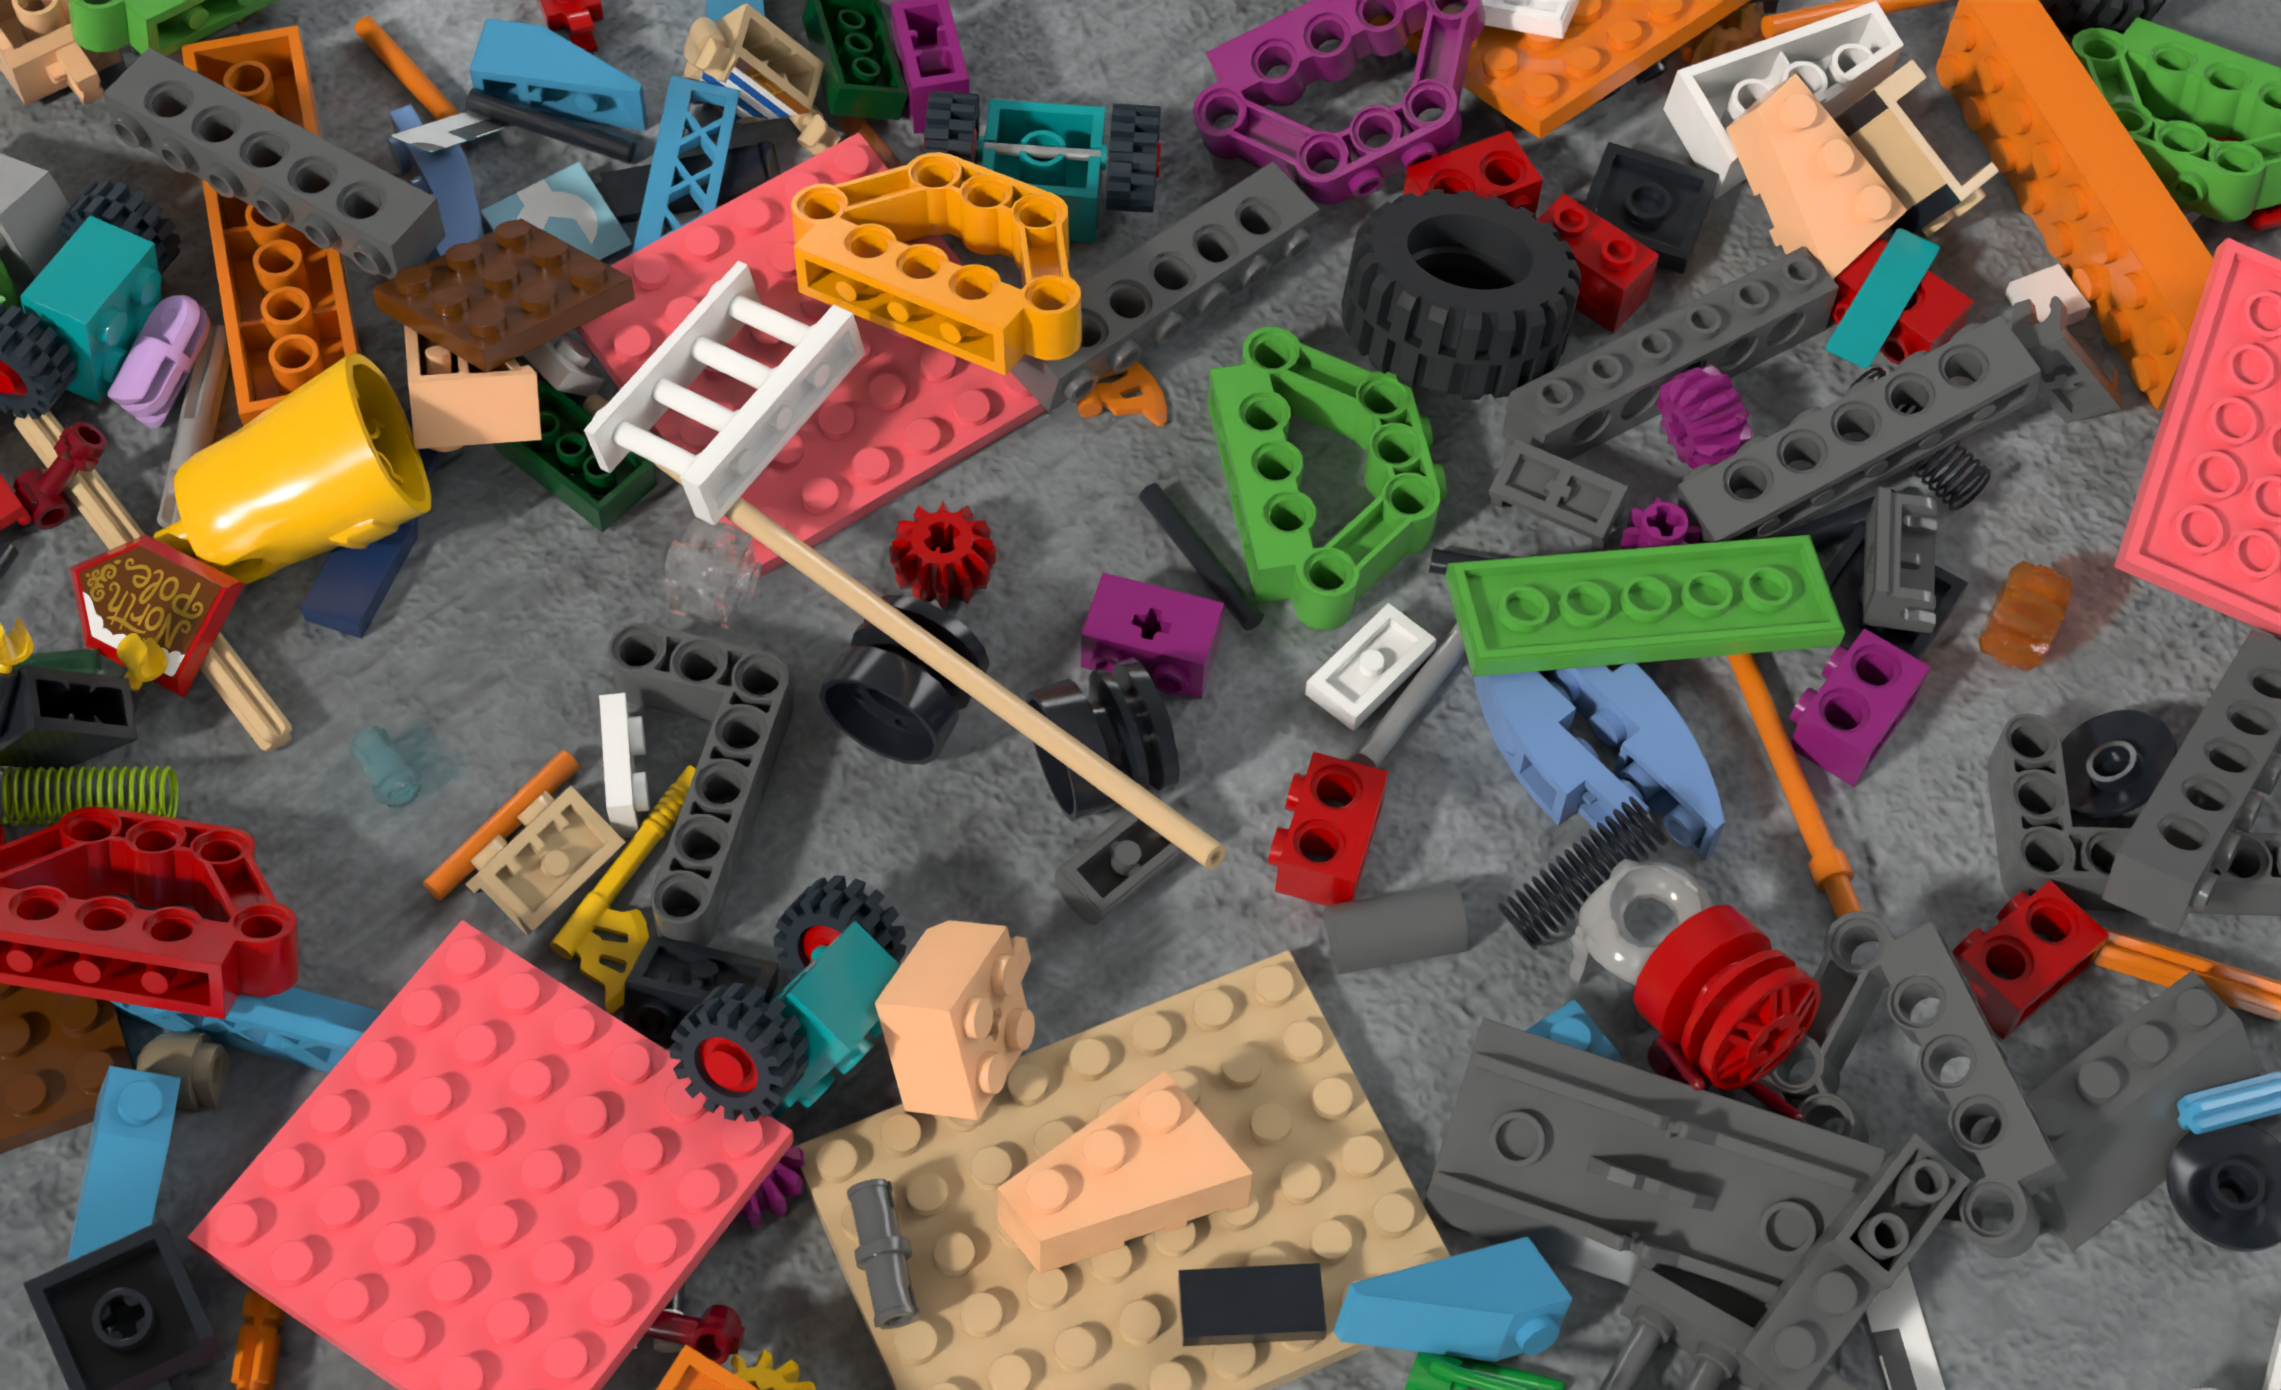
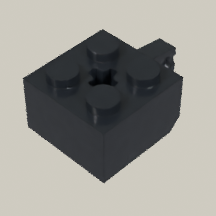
[23,1219,227,1390]

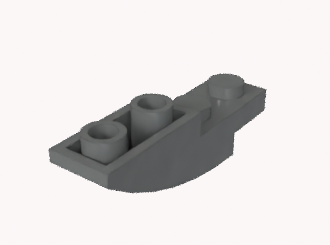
[1733,1133,1970,1390]

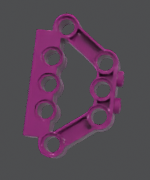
[1192,0,1485,204]

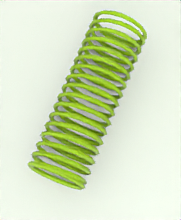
[0,765,178,827]

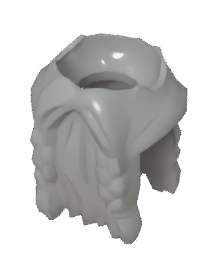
[1569,859,1713,1031]

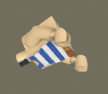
[683,3,841,156]

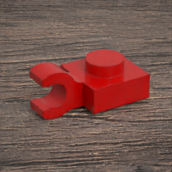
[537,0,604,53]

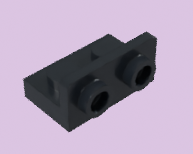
[623,935,779,1046]

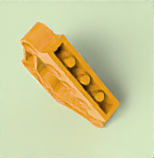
[791,152,1082,376]

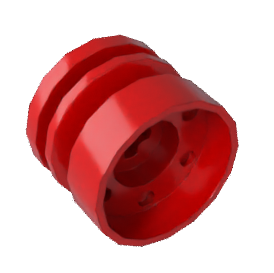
[1633,904,1821,1091]

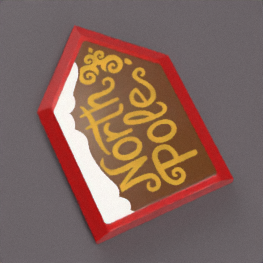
[69,535,245,697]

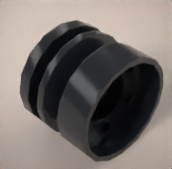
[819,595,990,765]
[1026,657,1180,822]

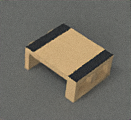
[1834,59,1999,237]

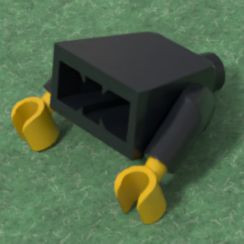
[0,617,168,770]

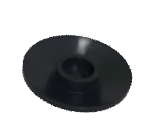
[2061,710,2177,818]
[2166,1123,2281,1252]

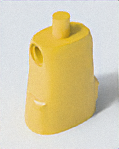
[154,353,431,584]

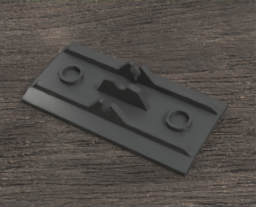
[1423,1017,1886,1328]

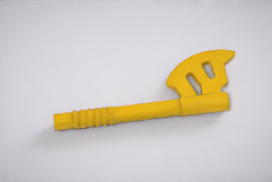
[550,765,696,1014]

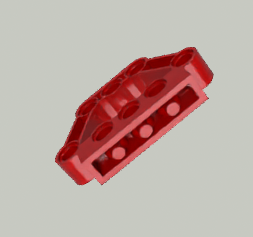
[0,807,300,1019]

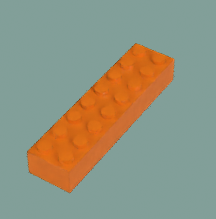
[1935,0,2213,411]
[181,25,362,426]

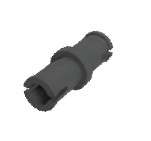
[847,1179,920,1329]

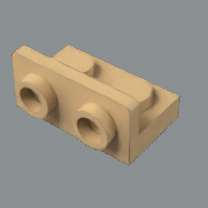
[465,785,625,936]

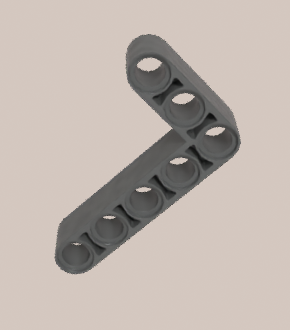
[608,623,793,947]
[1987,713,2281,916]

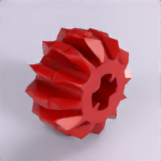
[889,500,996,610]

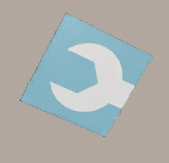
[481,162,632,260]

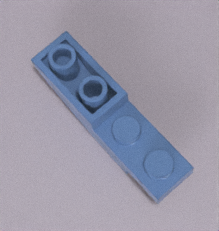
[387,104,484,262]
[1542,663,1725,861]
[1473,671,1650,854]

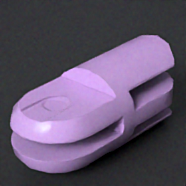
[107,295,210,429]

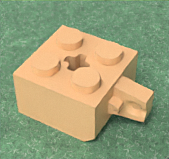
[0,0,122,106]
[875,920,1035,1120]

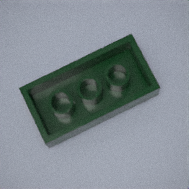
[802,0,908,120]
[493,380,657,533]

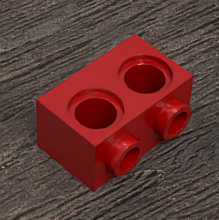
[1403,131,1543,215]
[1537,193,1659,334]
[1267,751,1389,906]
[1952,880,2109,1040]

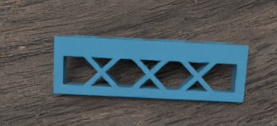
[632,75,740,254]
[111,987,383,1073]

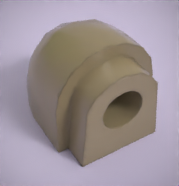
[136,1031,231,1112]

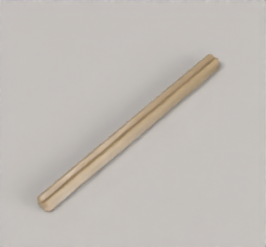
[14,410,292,752]

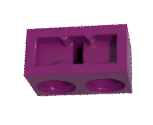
[1789,628,1931,787]

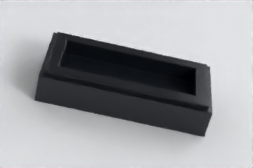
[1178,1263,1326,1346]

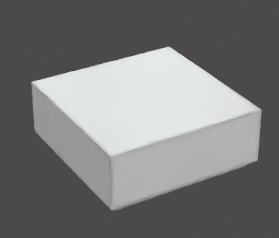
[2005,264,2091,326]

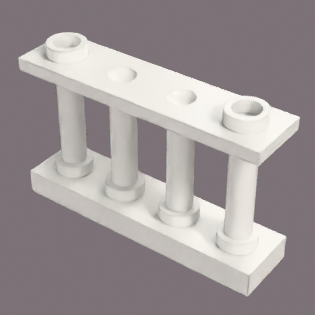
[584,261,866,526]

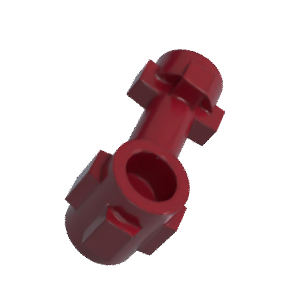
[13,421,107,530]
[634,1304,745,1365]

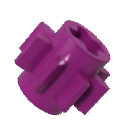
[1620,498,1701,550]

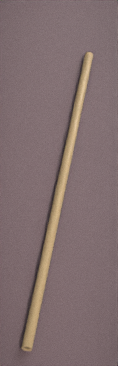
[583,394,1226,870]

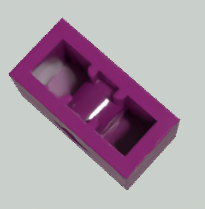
[890,0,969,134]
[1081,572,1224,698]

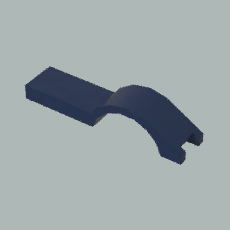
[300,407,469,639]

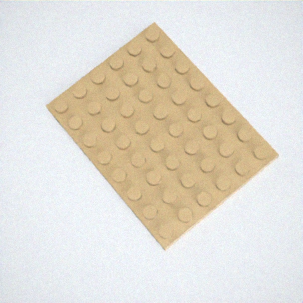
[794,950,1451,1390]

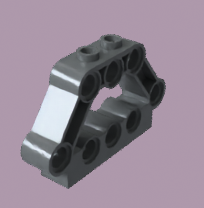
[1763,911,2068,1259]

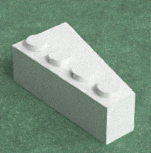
[1663,1,1904,199]

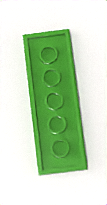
[1445,535,1845,677]

